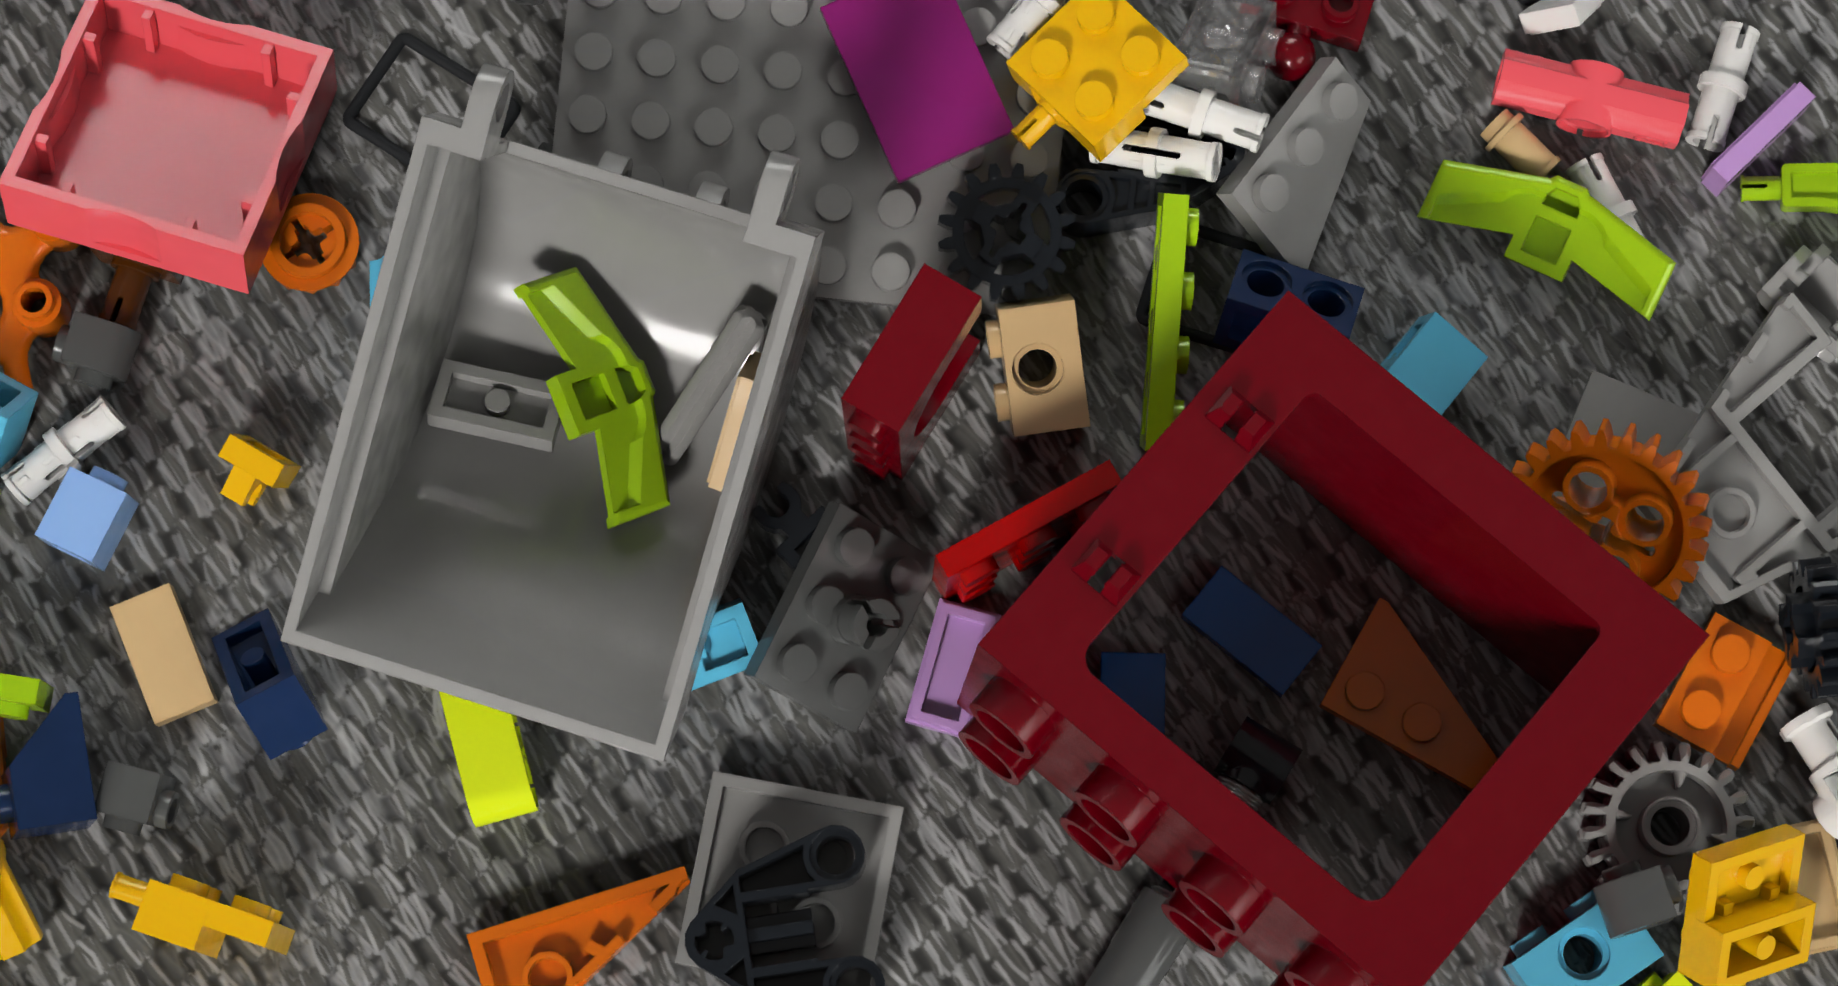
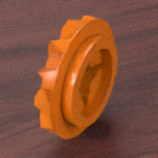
[263,193,361,294]

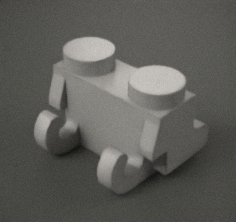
[1757,243,1838,363]

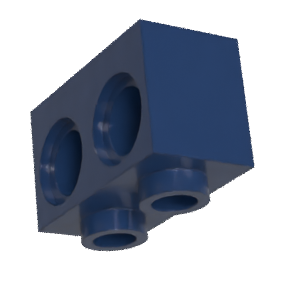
[1213,249,1365,350]

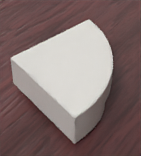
[1518,0,1605,35]

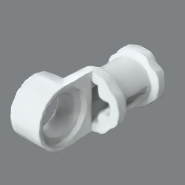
[1779,702,1838,839]

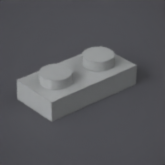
[427,358,561,453]

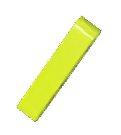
[439,691,539,827]

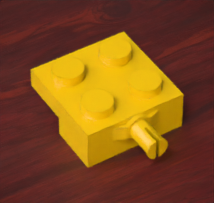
[1006,0,1189,162]
[1677,824,1816,986]
[109,872,295,959]

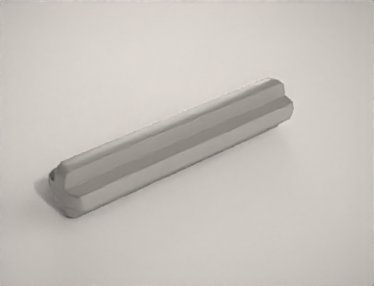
[658,304,768,466]

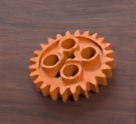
[1511,418,1712,601]

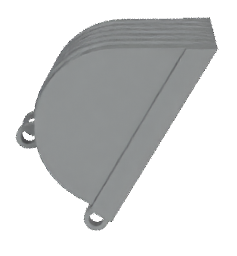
[280,62,825,762]

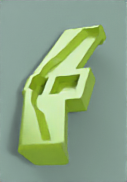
[1417,159,1676,322]
[513,266,670,530]

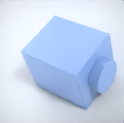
[34,465,139,571]

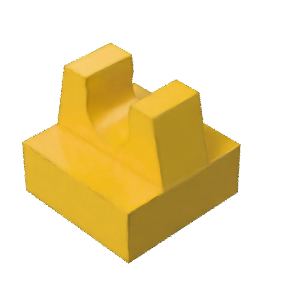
[218,433,301,506]

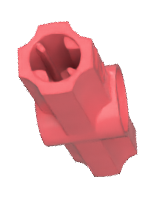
[1491,48,1690,150]

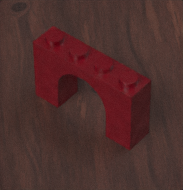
[841,263,982,481]

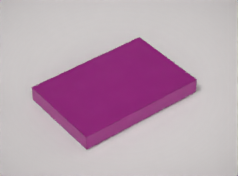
[820,0,1014,184]

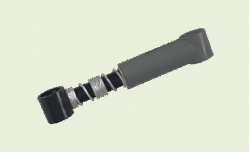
[1085,716,1303,986]

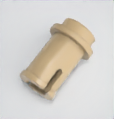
[1480,108,1561,177]

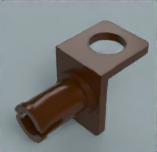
[90,248,184,331]

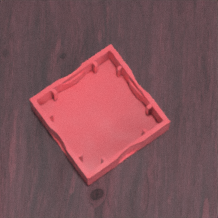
[0,0,337,294]

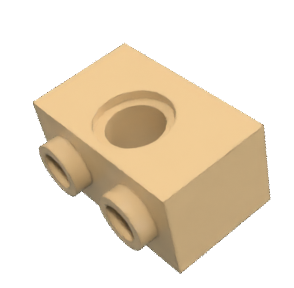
[985,293,1090,437]

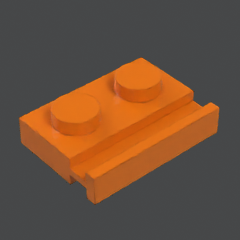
[1652,612,1792,771]

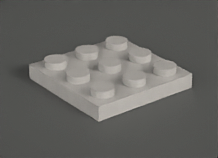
[675,771,904,986]

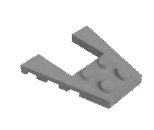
[1637,292,1838,604]

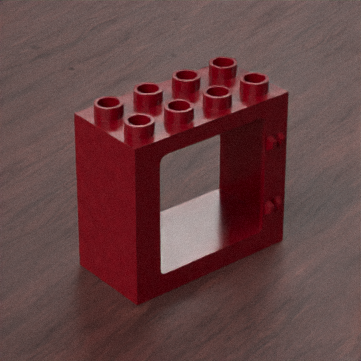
[957,290,1710,986]

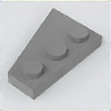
[1216,57,1371,270]

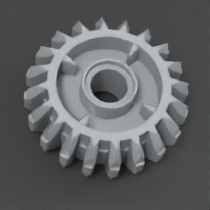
[1576,740,1755,916]

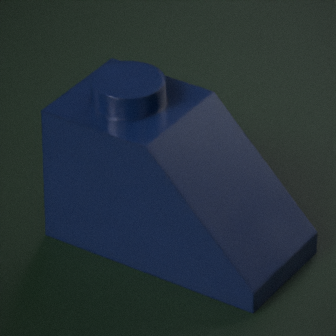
[211,608,328,760]
[0,692,97,840]

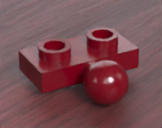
[1239,0,1374,81]

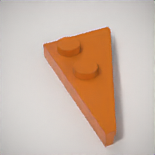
[1319,598,1498,792]
[466,866,691,986]

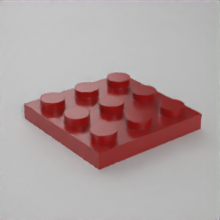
[932,459,1121,603]

